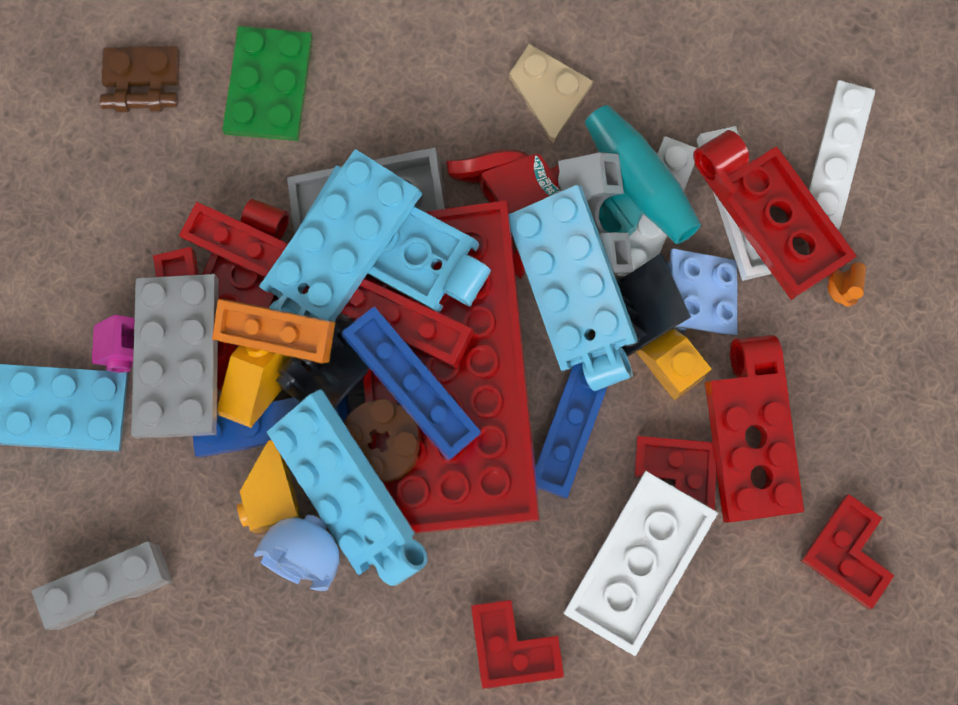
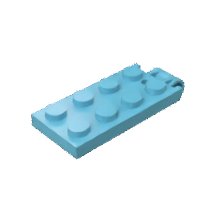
[259,149,422,321]
[296,165,491,313]
[509,185,638,391]
[0,364,129,452]
[267,389,427,586]

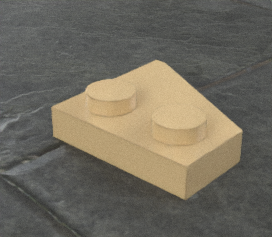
[509,44,593,143]

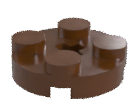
[344,399,422,483]

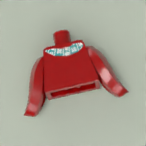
[446,149,561,279]

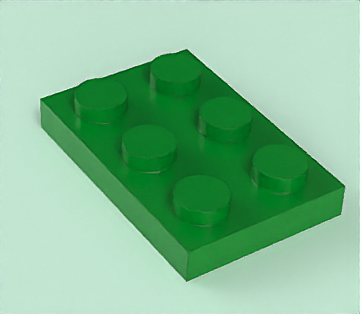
[222,26,313,142]

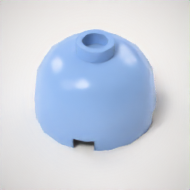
[254,515,340,591]

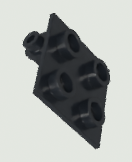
[616,253,691,357]
[276,325,370,409]

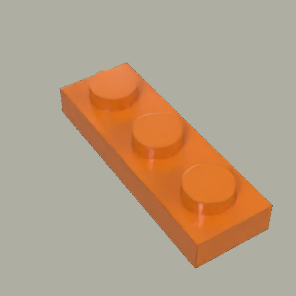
[212,299,335,363]

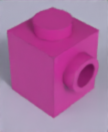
[92,315,135,373]

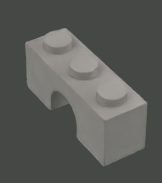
[558,152,633,275]
[31,541,173,630]

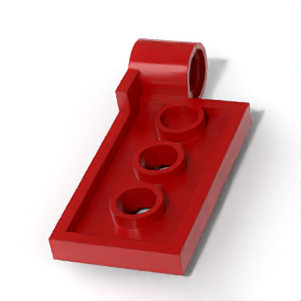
[693,130,857,300]
[705,335,804,523]

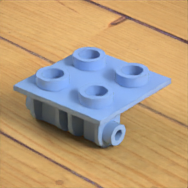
[667,249,738,335]

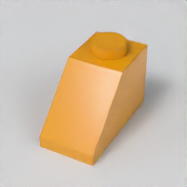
[636,328,712,401]
[217,346,291,428]
[237,440,302,534]

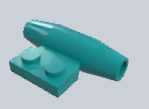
[585,105,701,244]

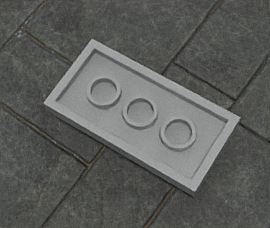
[131,274,219,439]

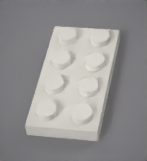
[564,471,718,656]

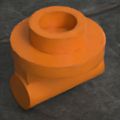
[827,262,866,307]

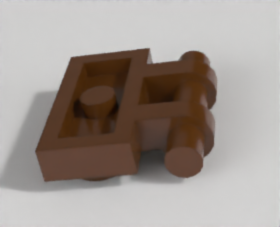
[100,46,180,113]

